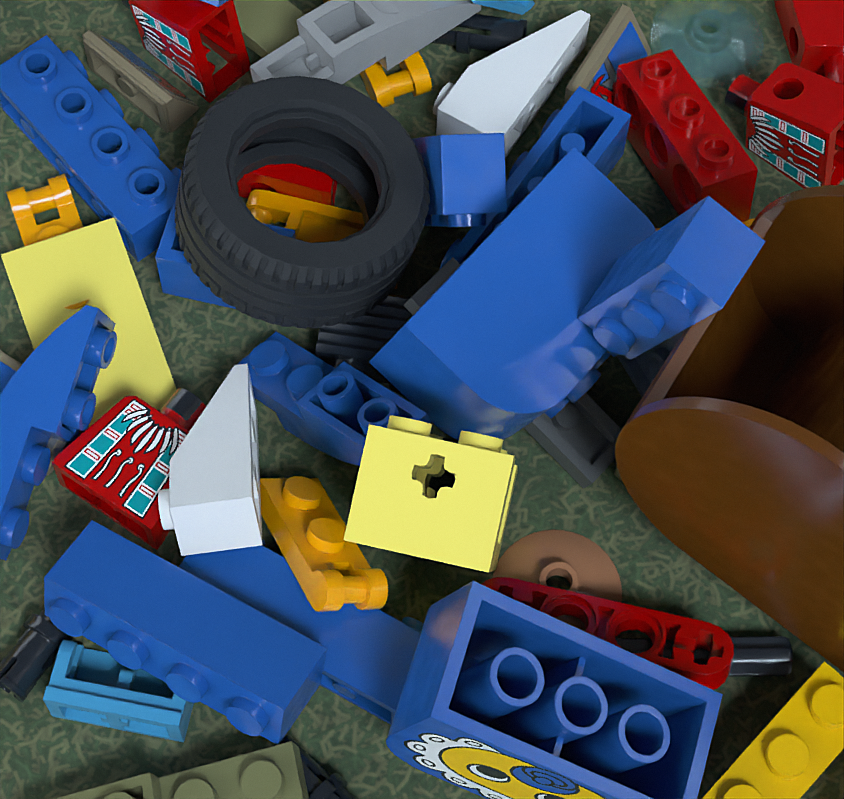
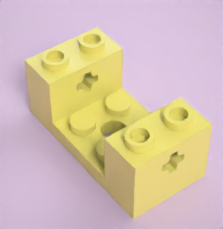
[343,415,518,573]

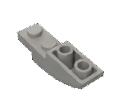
[250,0,481,84]

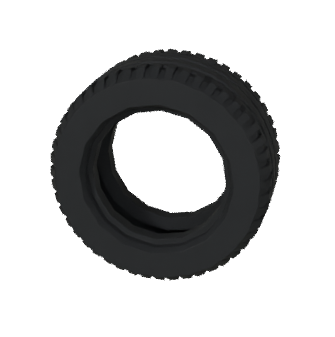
[175,76,430,329]

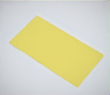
[1,218,177,427]

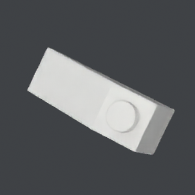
[433,10,590,158]
[158,363,262,556]

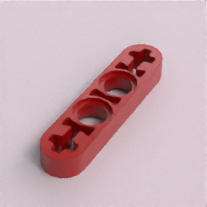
[482,577,734,690]

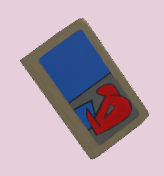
[563,4,651,107]
[82,30,199,133]

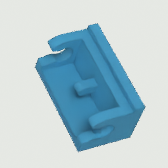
[43,640,194,742]

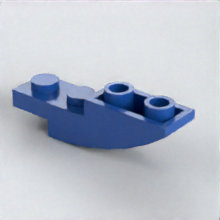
[0,305,117,561]
[230,331,431,466]

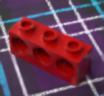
[614,49,758,222]

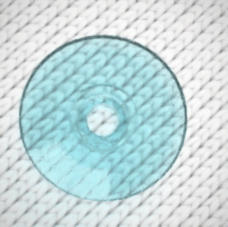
[649,0,764,88]

